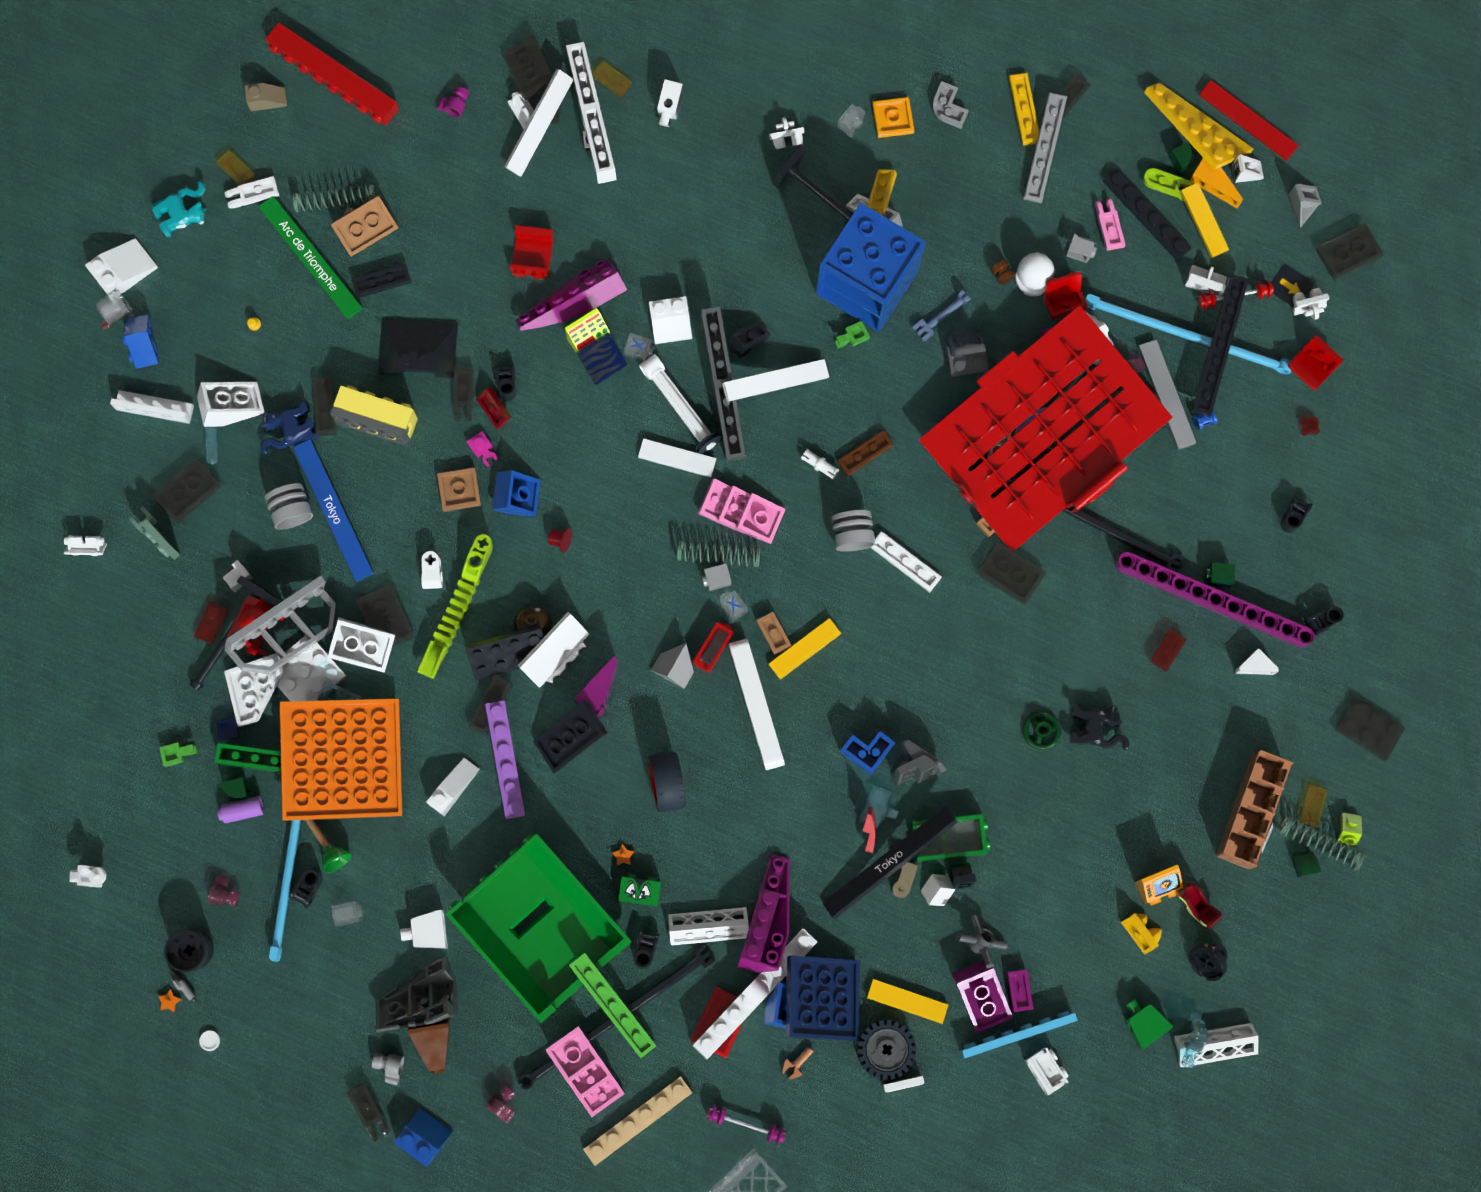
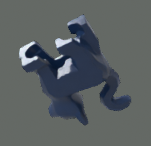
[260,401,319,455]

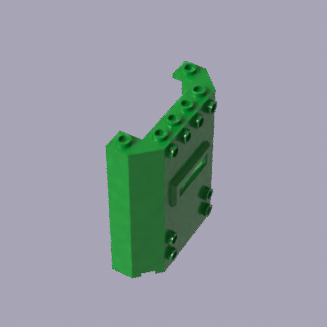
[446,833,632,1023]

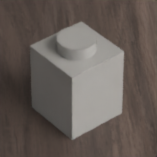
[702,564,731,591]

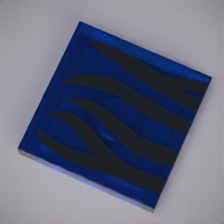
[576,332,627,385]

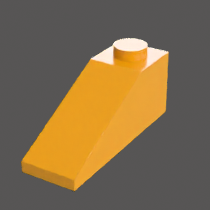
[1190,158,1243,208]

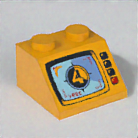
[1134,865,1183,906]

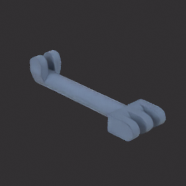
[912,290,971,342]

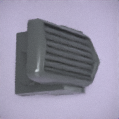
[944,329,989,377]
[893,739,946,785]

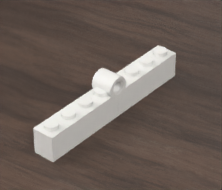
[566,42,616,184]
[693,929,817,1060]

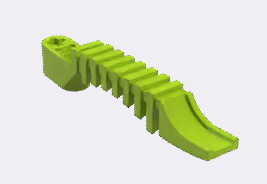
[417,534,493,679]

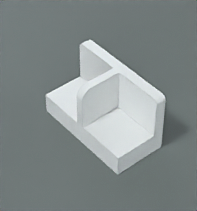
[1185,265,1227,297]

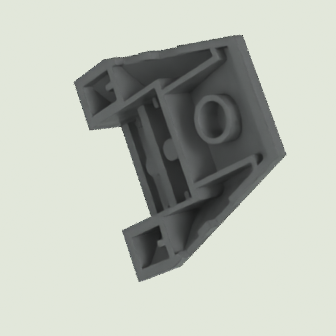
[376,957,458,1032]

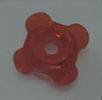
[1300,417,1320,436]

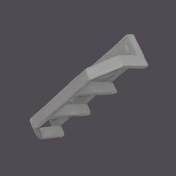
[225,576,336,675]

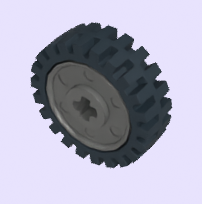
[857,1020,916,1080]

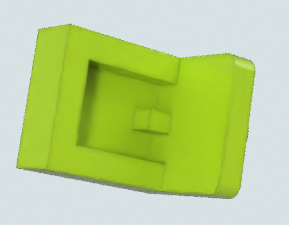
[1337,812,1362,845]

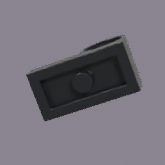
[728,321,771,358]
[950,863,976,889]

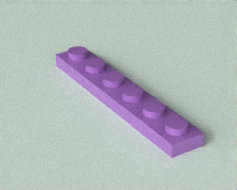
[485,700,525,819]

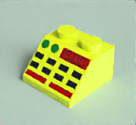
[565,308,611,357]

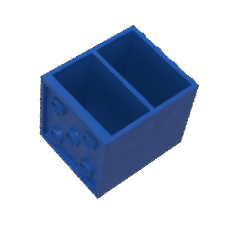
[816,203,926,333]

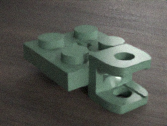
[128,506,180,560]

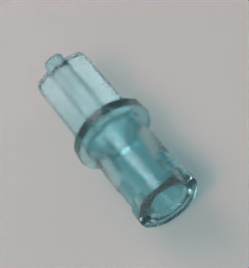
[204,426,219,464]

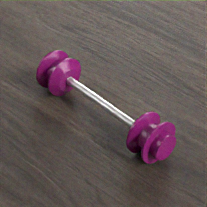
[706,1104,786,1146]

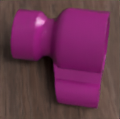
[437,86,470,117]

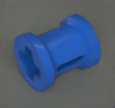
[1193,410,1217,430]

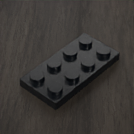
[465,625,544,680]
[533,700,608,773]

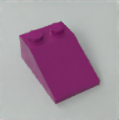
[574,656,618,718]
[952,960,1013,1033]

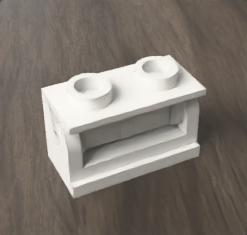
[1024,1048,1069,1095]

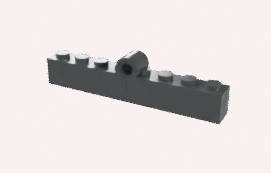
[701,307,746,462]

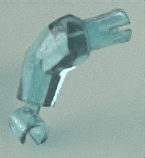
[1181,1009,1208,1068]

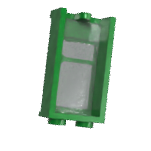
[911,814,990,862]

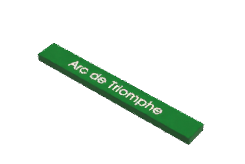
[258,196,363,320]

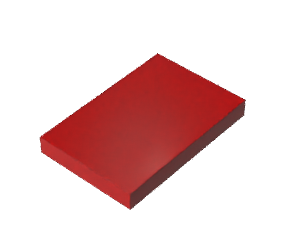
[690,986,743,1058]

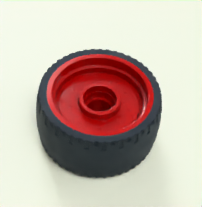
[648,752,686,812]

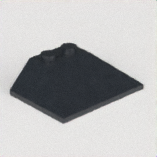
[379,320,458,378]

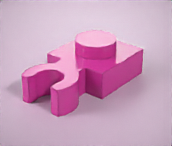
[466,431,498,467]

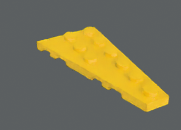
[1144,82,1254,170]

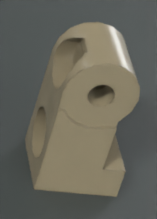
[892,862,918,898]

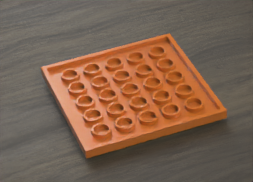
[279,699,402,821]

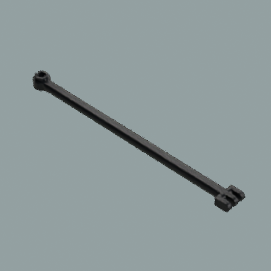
[1006,476,1185,573]
[518,945,716,1090]

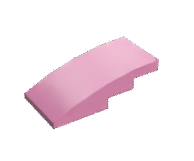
[698,479,785,544]
[546,1026,625,1117]

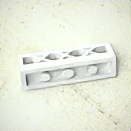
[110,390,194,424]
[668,907,749,945]
[1174,1023,1258,1067]

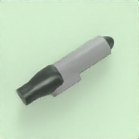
[169,969,196,1002]

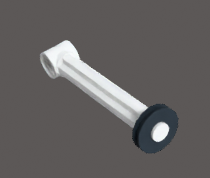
[639,354,722,454]

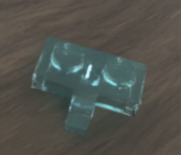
[859,785,899,829]

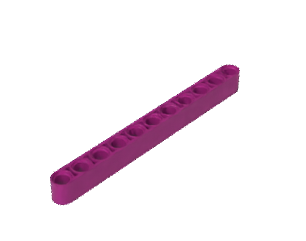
[1115,552,1315,648]

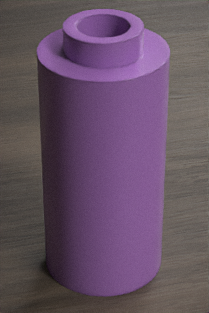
[218,796,264,824]

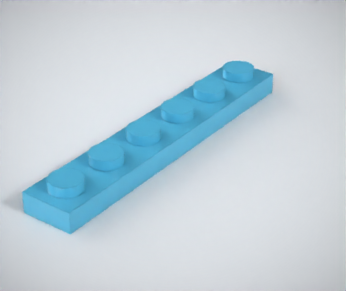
[960,1011,1078,1058]

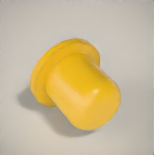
[247,318,261,331]

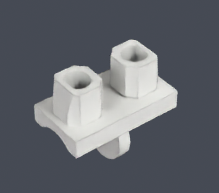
[769,117,804,149]
[1292,288,1329,320]
[70,865,106,888]

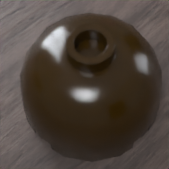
[514,604,552,637]

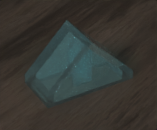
[318,681,361,701]

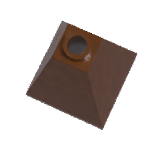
[408,1017,451,1074]

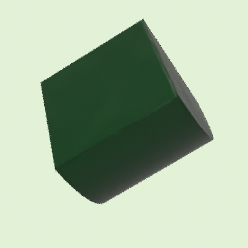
[1169,142,1192,175]
[220,777,250,800]
[1292,850,1321,878]

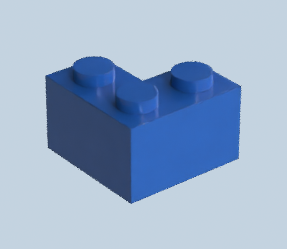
[122,314,159,369]
[840,731,895,776]

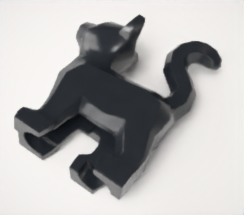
[1069,705,1130,751]

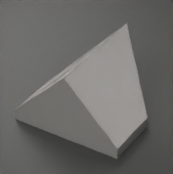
[1289,184,1322,228]
[651,643,694,689]

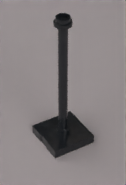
[772,146,852,221]
[189,576,282,691]

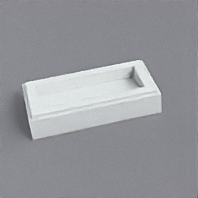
[883,1076,924,1093]

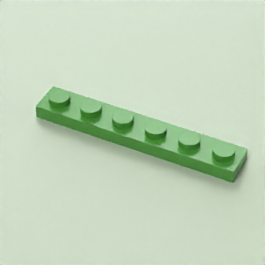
[568,952,656,1058]

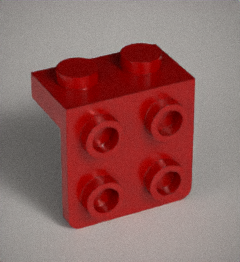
[1044,272,1087,320]
[1288,335,1344,390]

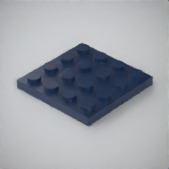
[786,955,860,1041]

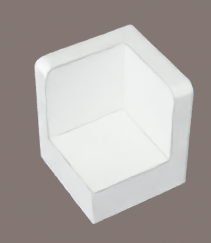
[223,560,253,592]
[921,874,955,906]

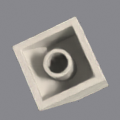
[649,296,692,344]

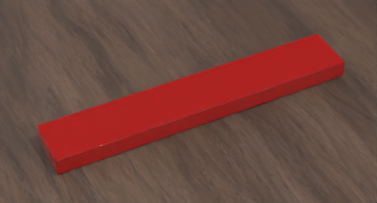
[1199,80,1299,161]

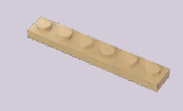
[583,1077,692,1166]

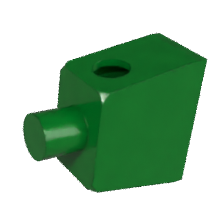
[1125,999,1173,1049]

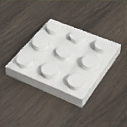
[277,635,347,701]

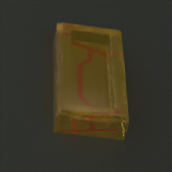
[592,61,632,98]
[216,150,256,186]
[1299,784,1328,828]

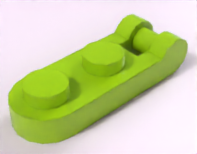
[1143,168,1195,202]

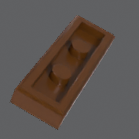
[837,430,894,477]

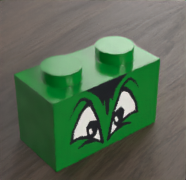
[618,874,661,907]

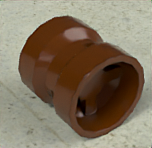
[990,259,1015,285]

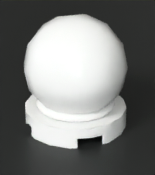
[1015,252,1055,297]

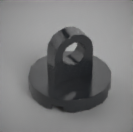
[1190,943,1228,981]

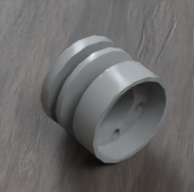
[264,483,313,530]
[832,510,875,551]

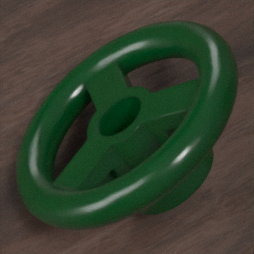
[1022,712,1061,750]

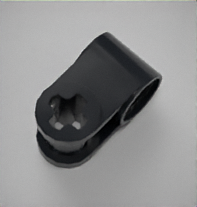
[495,363,516,401]
[1281,495,1313,533]
[1304,606,1344,636]
[289,869,323,909]
[634,929,660,969]

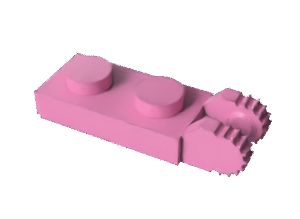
[1095,199,1125,251]

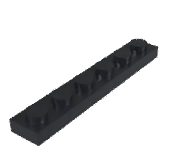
[1103,168,1192,261]

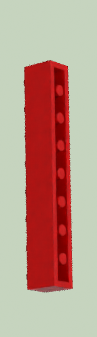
[265,22,399,126]

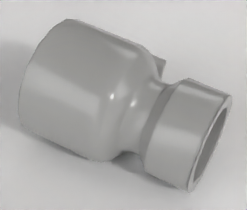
[372,1052,404,1085]

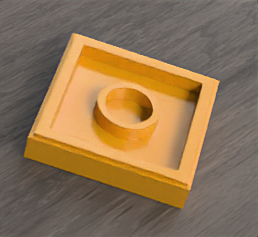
[872,97,914,138]

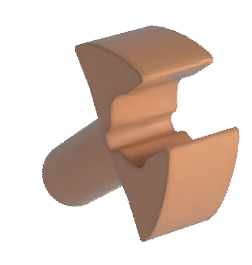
[782,1047,813,1079]

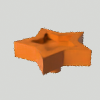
[612,844,635,866]
[158,989,181,1012]

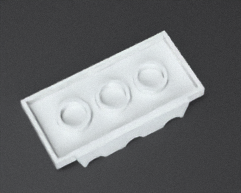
[518,612,589,688]

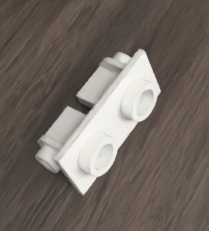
[507,92,534,129]
[64,535,107,556]

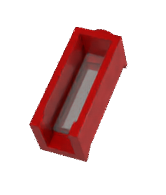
[693,622,734,674]

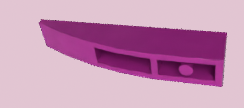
[515,258,627,331]
[738,854,790,973]

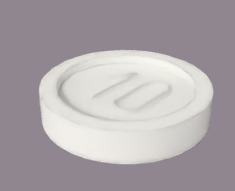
[199,1031,220,1051]

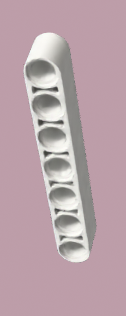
[728,638,785,770]

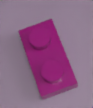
[1007,970,1034,1012]

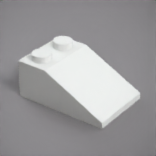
[85,238,158,301]
[197,382,264,427]
[328,617,395,672]

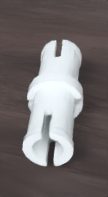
[801,449,839,479]

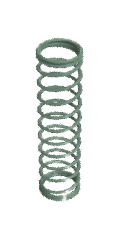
[292,184,375,213]
[677,540,760,567]
[1279,815,1365,871]

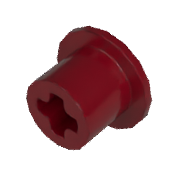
[548,528,572,553]

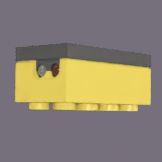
[330,385,418,447]

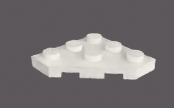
[224,653,283,727]

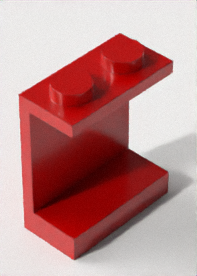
[510,225,554,280]
[227,595,284,656]

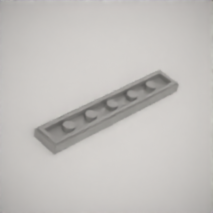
[1023,92,1067,203]
[1138,340,1196,450]

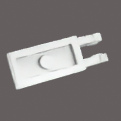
[225,176,280,209]

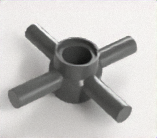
[956,915,1008,968]

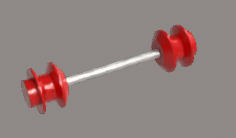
[1198,280,1274,311]

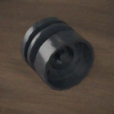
[164,929,214,972]

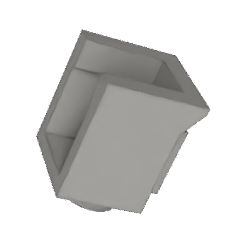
[1066,233,1097,263]

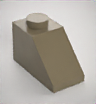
[244,83,287,112]

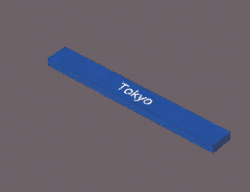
[293,439,374,582]

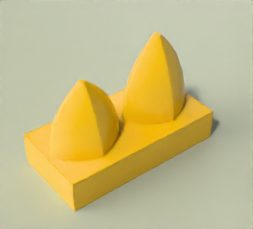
[1121,913,1162,955]

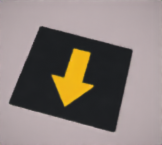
[1272,264,1313,308]

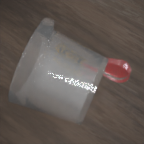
[95,288,135,330]

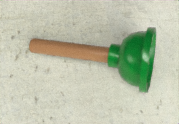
[305,820,351,873]

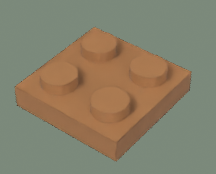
[437,467,481,512]

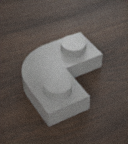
[933,81,969,129]

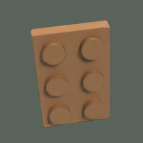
[330,195,398,257]

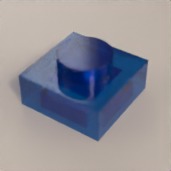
[216,718,240,741]

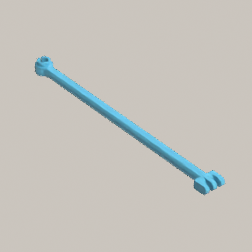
[1085,294,1291,374]
[269,820,301,962]

